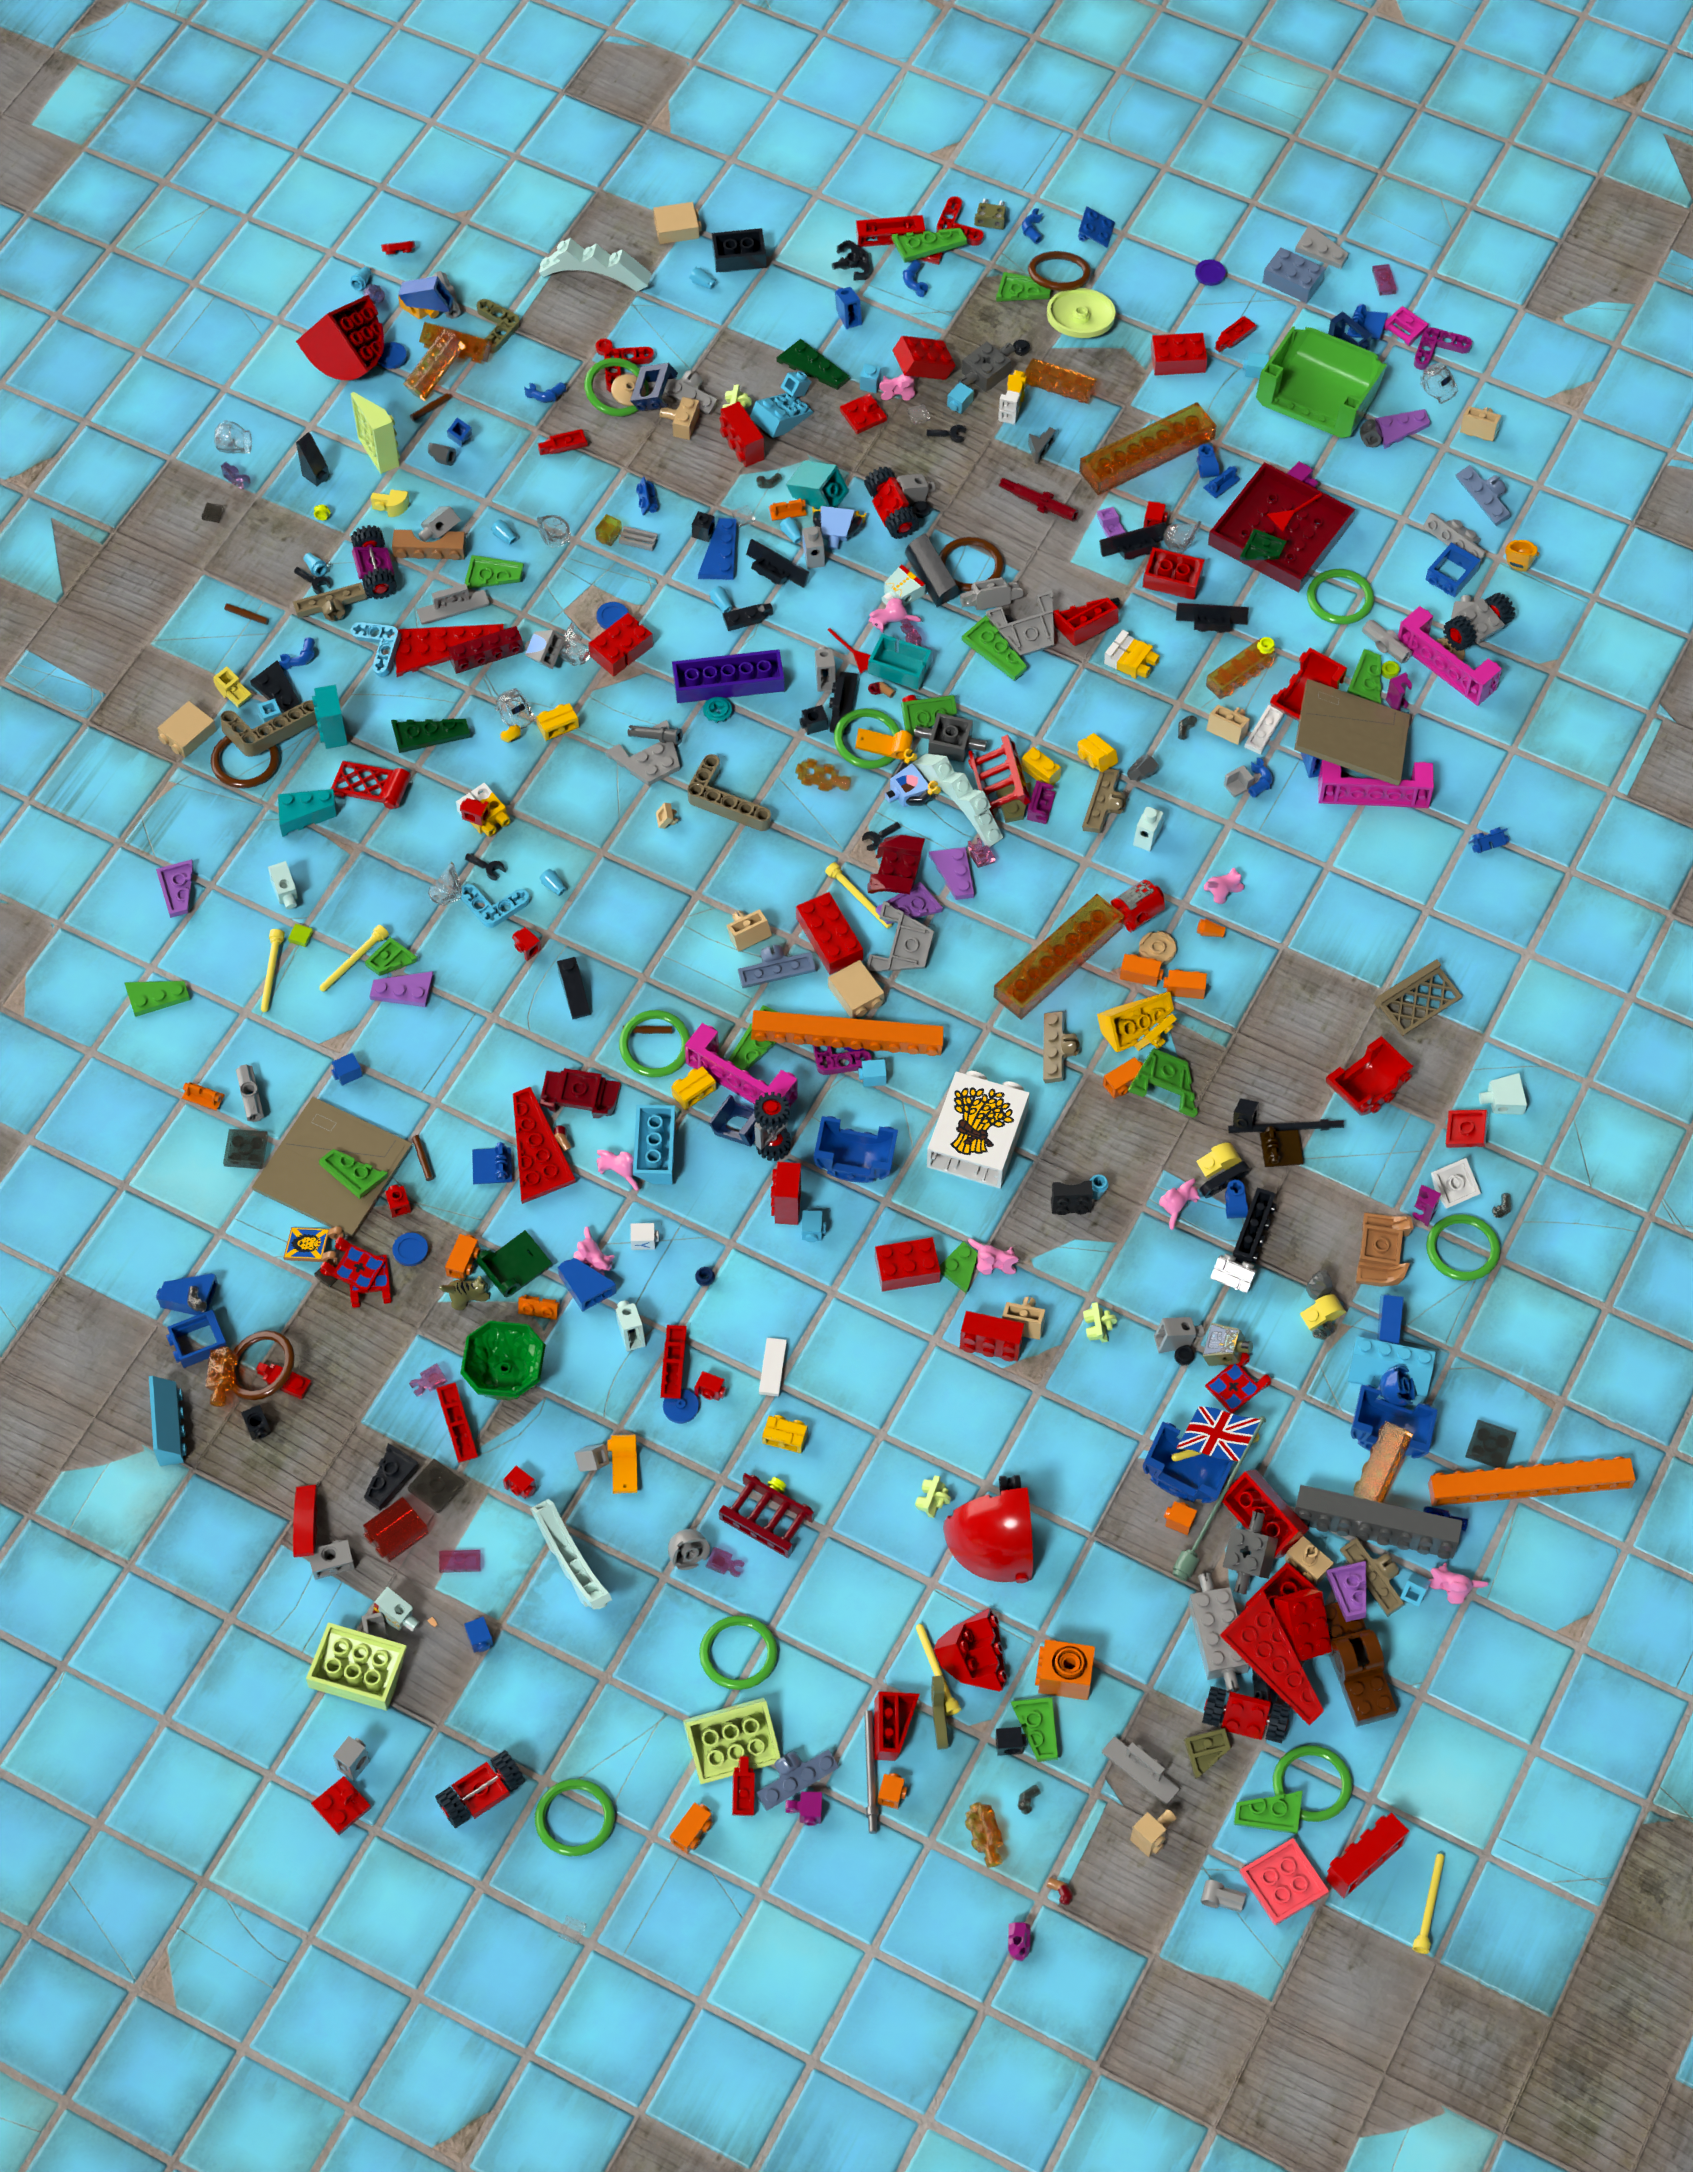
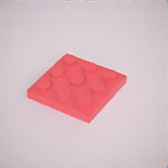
[1239,1838,1329,1926]

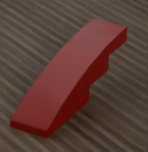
[660,1325,687,1399]
[436,1383,478,1463]
[293,1485,318,1558]

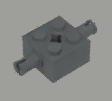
[958,342,1015,392]
[914,713,987,762]
[1223,1511,1278,1595]

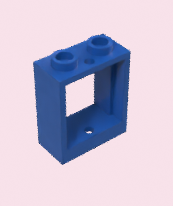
[1425,542,1481,597]
[166,1310,228,1368]

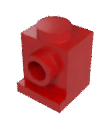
[460,798,490,826]
[512,927,541,961]
[385,1185,411,1218]
[694,1371,727,1401]
[503,1466,536,1499]

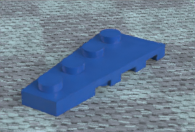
[698,518,737,580]

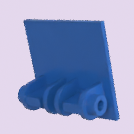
[1078,206,1115,248]
[1347,304,1388,339]
[472,1142,512,1185]

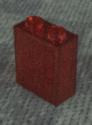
[363,1497,429,1562]

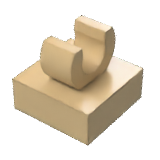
[656,802,678,829]

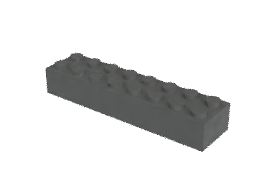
[1294,1485,1462,1559]

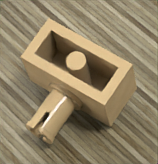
[660,397,700,440]
[1460,406,1502,441]
[1206,705,1250,745]
[726,909,772,952]
[1002,1297,1045,1340]
[1285,1536,1334,1587]
[1130,1809,1176,1857]

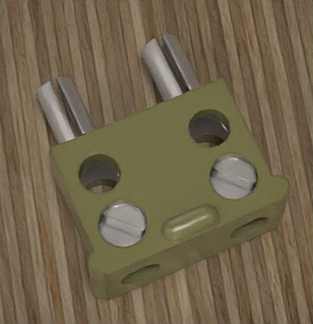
[974,198,1006,229]

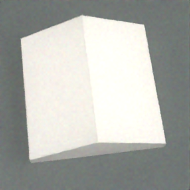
[1431,1158,1481,1208]

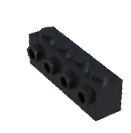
[1232,1187,1277,1264]

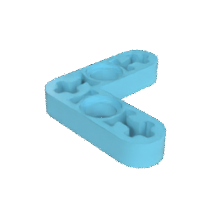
[351,622,401,677]
[460,884,529,928]

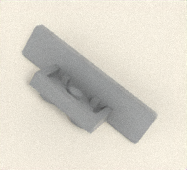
[1423,513,1486,560]
[416,584,489,625]
[1102,1737,1179,1805]

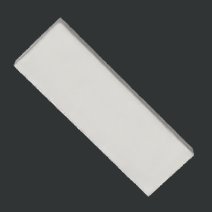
[1244,705,1284,755]
[759,1338,787,1397]

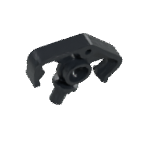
[831,240,870,281]

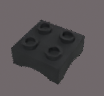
[1051,1181,1093,1215]

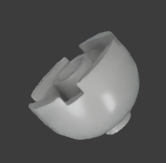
[668,1529,710,1570]

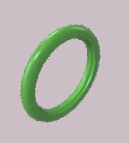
[584,358,649,417]
[1307,569,1374,625]
[834,708,900,769]
[619,1010,690,1077]
[1426,1214,1501,1281]
[699,1616,778,1690]
[1273,1745,1352,1822]
[535,1779,615,1856]

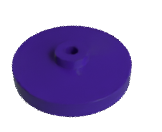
[1195,259,1226,286]

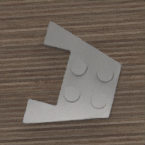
[986,590,1054,657]
[605,720,680,786]
[866,901,934,972]

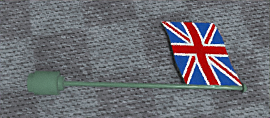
[1172,1407,1266,1582]

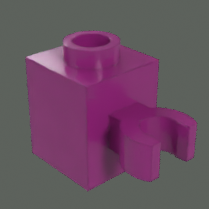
[1287,461,1318,489]
[785,1791,822,1826]

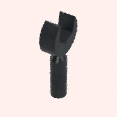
[927,425,966,443]
[294,567,330,594]
[862,822,901,851]
[465,853,505,880]

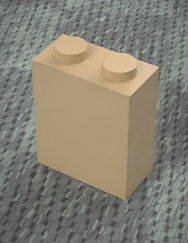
[653,202,702,244]
[157,701,217,758]
[828,960,884,1019]

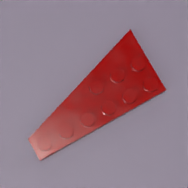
[396,624,504,677]
[513,1087,576,1204]
[1219,1591,1324,1726]

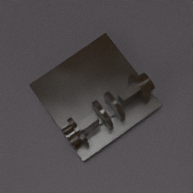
[1259,1126,1303,1167]

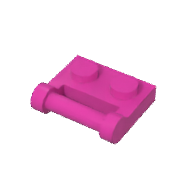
[1383,306,1429,346]

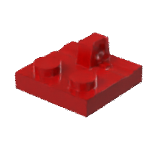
[840,393,887,434]
[1445,1110,1488,1148]
[311,1776,371,1836]

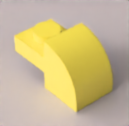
[371,489,410,517]
[213,666,252,708]
[1196,1143,1242,1179]
[1300,1294,1346,1331]

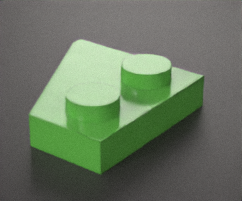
[365,937,418,976]
[939,1241,978,1293]

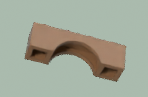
[392,530,466,560]

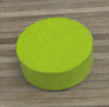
[1381,661,1400,679]

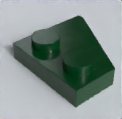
[1240,529,1287,561]

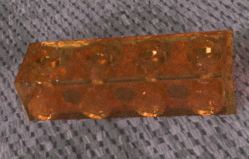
[419,322,493,364]
[403,329,465,401]
[1024,358,1097,404]
[1206,638,1275,700]
[1353,1421,1413,1503]

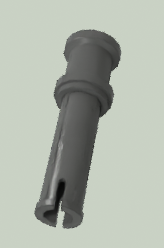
[628,725,683,745]

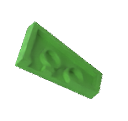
[996,272,1052,302]
[464,555,524,589]
[1347,649,1381,704]
[901,695,957,736]
[124,981,190,1017]
[319,1149,388,1199]
[1011,1697,1058,1762]
[1234,1790,1303,1834]

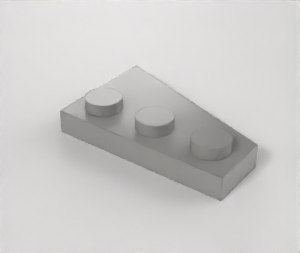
[1295,224,1349,269]

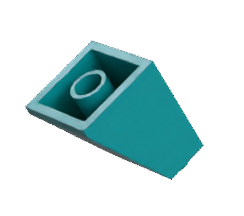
[786,460,849,510]

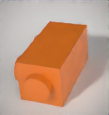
[1120,954,1164,987]
[1163,969,1207,999]
[1103,1057,1143,1099]
[445,1234,481,1281]
[670,1802,713,1854]

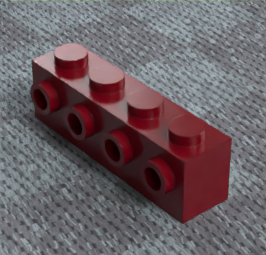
[448,626,524,674]

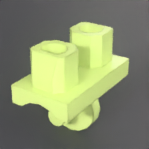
[723,384,752,409]
[1083,1302,1117,1343]
[915,1475,951,1518]

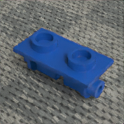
[1203,466,1240,498]
[636,477,658,515]
[1468,827,1509,853]

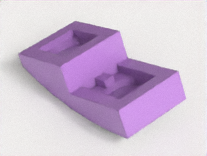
[1097,507,1125,538]

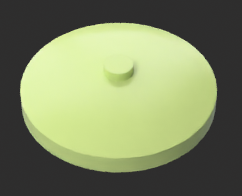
[1047,288,1115,338]

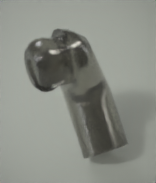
[756,473,783,488]
[1178,715,1197,740]
[1492,1193,1511,1218]
[187,1286,207,1312]
[1312,1321,1335,1340]
[1017,1785,1041,1815]

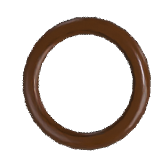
[1028,251,1092,291]
[939,537,1004,592]
[210,736,280,788]
[226,1330,295,1400]

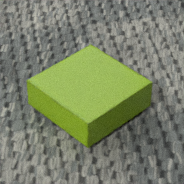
[288,924,313,947]

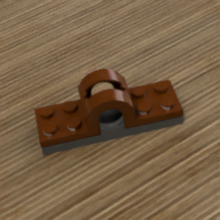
[1325,1602,1397,1727]

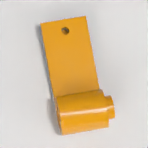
[855,728,913,760]
[608,1434,637,1494]

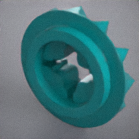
[703,697,732,723]

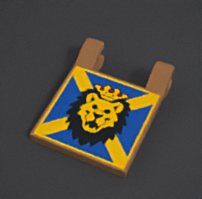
[283,1227,343,1265]

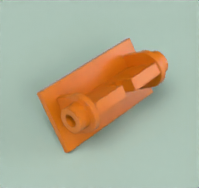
[769,498,807,521]
[182,1082,225,1111]
[518,1295,560,1320]

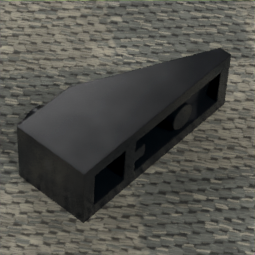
[296,432,329,486]
[557,957,591,1020]

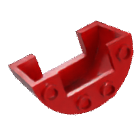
[1270,648,1347,722]
[1326,1036,1413,1116]

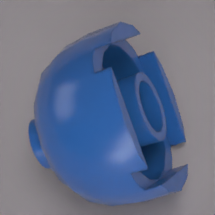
[1378,1366,1415,1406]

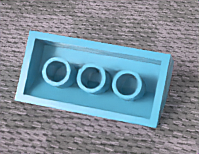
[633,1105,676,1185]
[1348,1336,1436,1398]
[149,1376,187,1466]

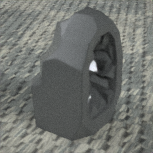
[1360,419,1382,448]
[427,443,456,466]
[1127,754,1159,781]
[1306,1270,1333,1300]

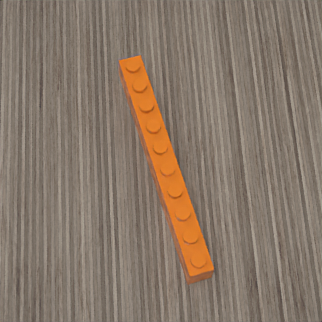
[751,1010,943,1056]
[1428,1457,1635,1506]

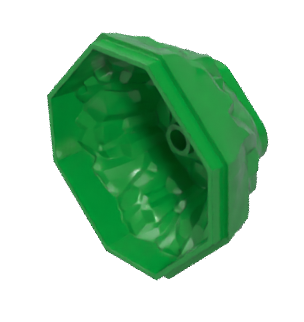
[460,1321,546,1400]

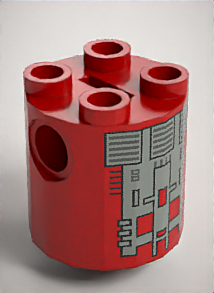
[1111,880,1165,932]

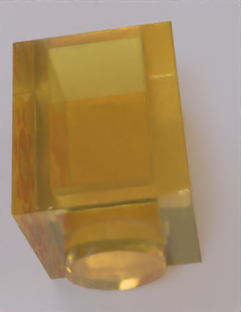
[595,514,622,546]

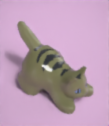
[439,1276,490,1310]

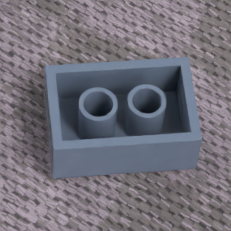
[1262,247,1325,303]

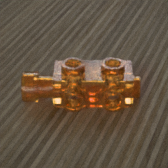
[795,758,851,792]
[206,1346,238,1407]
[965,1802,1004,1868]

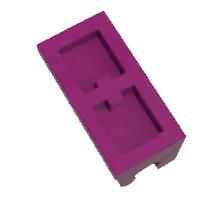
[1386,673,1412,711]
[1027,780,1056,824]
[1412,1185,1441,1227]

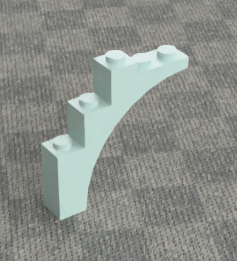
[539,238,652,292]
[913,753,1003,847]
[530,1499,612,1609]

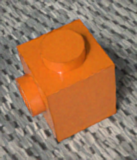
[1164,1501,1197,1535]
[878,1773,908,1809]

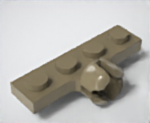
[293,582,367,622]
[1082,769,1126,833]
[1043,1011,1079,1083]
[1340,1538,1404,1617]

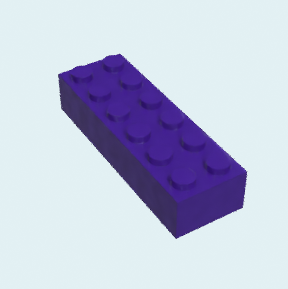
[672,649,785,703]

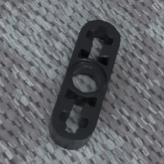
[1199,1161,1251,1198]

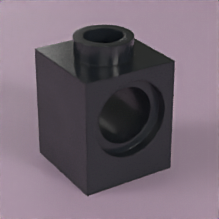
[692,511,715,542]
[799,705,828,735]
[1233,1098,1259,1131]
[241,1404,271,1441]
[995,1727,1027,1756]

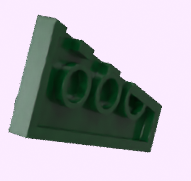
[776,338,849,390]
[391,719,470,753]

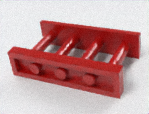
[968,734,1031,818]

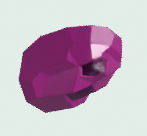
[1008,1922,1030,1961]

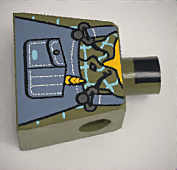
[1203,1323,1253,1366]

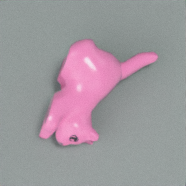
[879,374,918,401]
[868,598,921,633]
[1204,868,1244,904]
[596,1150,639,1191]
[1159,1178,1201,1230]
[574,1226,615,1276]
[968,1238,1019,1275]
[1428,1563,1489,1604]

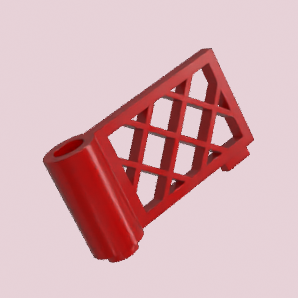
[331,761,411,809]

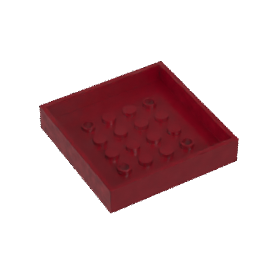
[1208,462,1355,593]

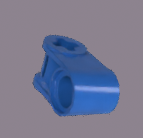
[1197,444,1220,478]
[1225,1180,1248,1219]

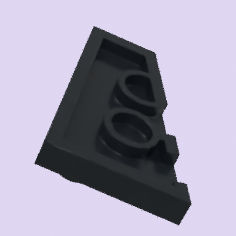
[250,660,300,713]
[364,1443,420,1511]

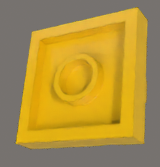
[1134,1014,1177,1051]

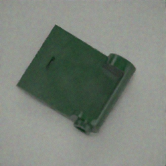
[477,1230,553,1297]

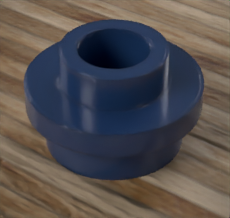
[695,1267,715,1286]

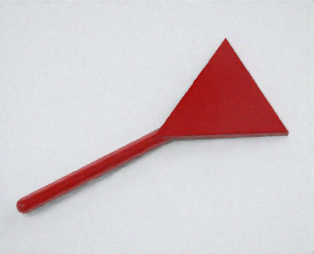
[1267,493,1323,532]
[828,628,871,675]

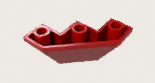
[933,1608,1007,1691]

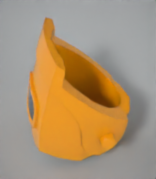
[1505,540,1540,572]

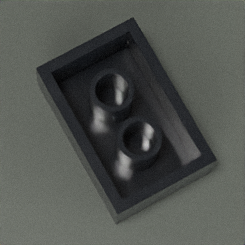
[712,228,766,272]

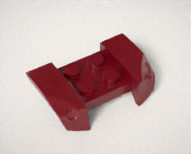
[867,835,925,895]
[539,1068,621,1118]

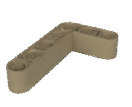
[221,700,317,757]
[687,754,771,831]

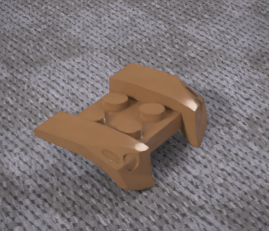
[1356,1213,1414,1287]

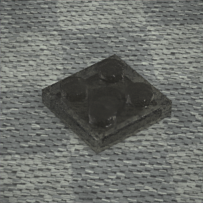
[223,1129,268,1169]
[1465,1420,1516,1468]
[407,1458,465,1514]

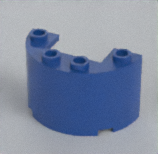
[814,1116,898,1183]
[1351,1385,1438,1459]
[1143,1422,1234,1503]

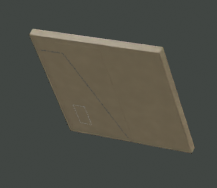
[1294,679,1410,786]
[252,1096,413,1238]

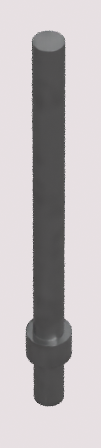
[864,1711,879,1834]

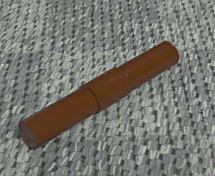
[410,393,450,421]
[224,603,269,625]
[623,1025,672,1034]
[412,1135,433,1181]

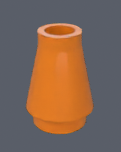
[1197,918,1226,938]

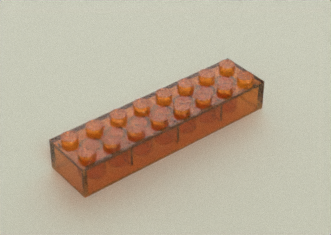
[1079,402,1217,495]
[993,894,1125,1020]

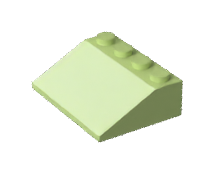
[350,392,400,474]
[306,1622,407,1711]
[683,1698,781,1784]

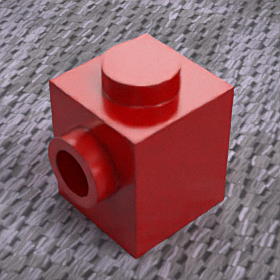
[1143,501,1168,528]

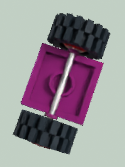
[351,525,397,599]

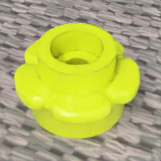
[314,504,331,521]
[1257,637,1275,654]
[767,1477,787,1494]

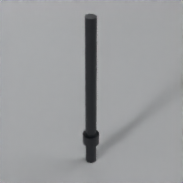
[1228,1119,1344,1134]

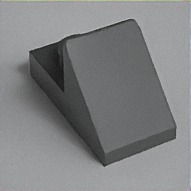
[1028,427,1056,464]

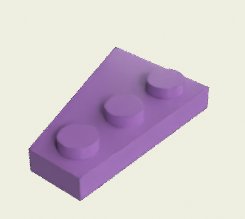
[1375,409,1430,449]
[929,847,974,900]
[156,859,193,918]
[876,882,943,924]
[370,971,434,1007]
[1326,1561,1366,1622]

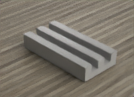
[618,526,658,551]

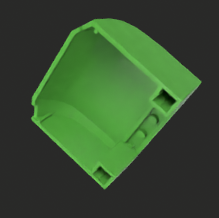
[1256,326,1387,438]

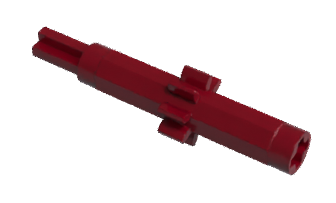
[999,478,1079,522]

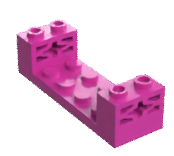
[1398,606,1502,706]
[1318,760,1434,808]
[685,1023,798,1108]

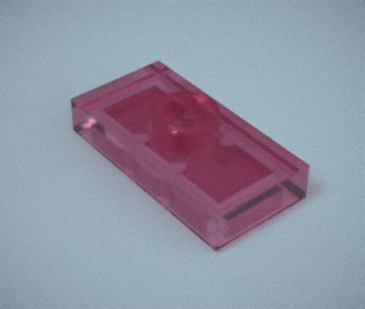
[1372,264,1397,296]
[439,1550,481,1573]

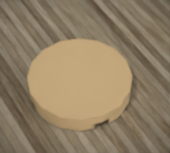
[1139,931,1176,966]

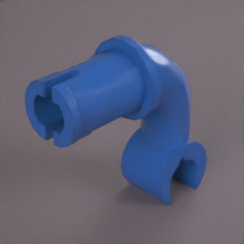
[1022,208,1043,244]
[903,260,928,297]
[524,382,566,403]
[279,637,315,670]
[1248,758,1273,798]

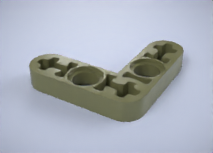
[477,299,520,353]
[931,1675,948,1750]

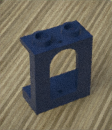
[1328,311,1372,351]
[630,363,678,411]
[709,1095,756,1147]

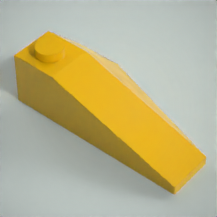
[1097,992,1174,1052]

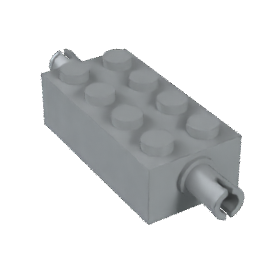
[1188,1573,1249,1693]

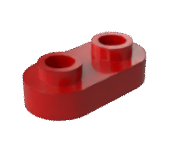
[381,241,415,255]

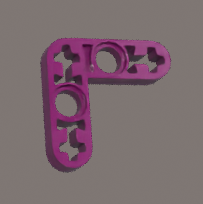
[1414,327,1472,370]
[812,1045,871,1075]

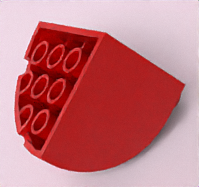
[296,295,384,380]
[943,1487,1033,1583]

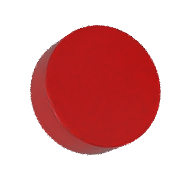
[596,339,613,356]

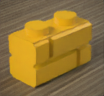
[536,703,579,741]
[1077,733,1118,772]
[1021,747,1061,785]
[671,1066,716,1110]
[762,1415,808,1454]

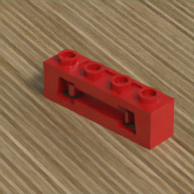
[856,215,925,247]

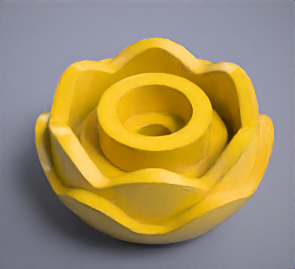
[500,724,521,743]

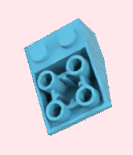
[750,393,814,438]

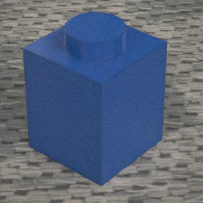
[447,417,472,447]
[331,1052,363,1085]
[464,1616,493,1653]

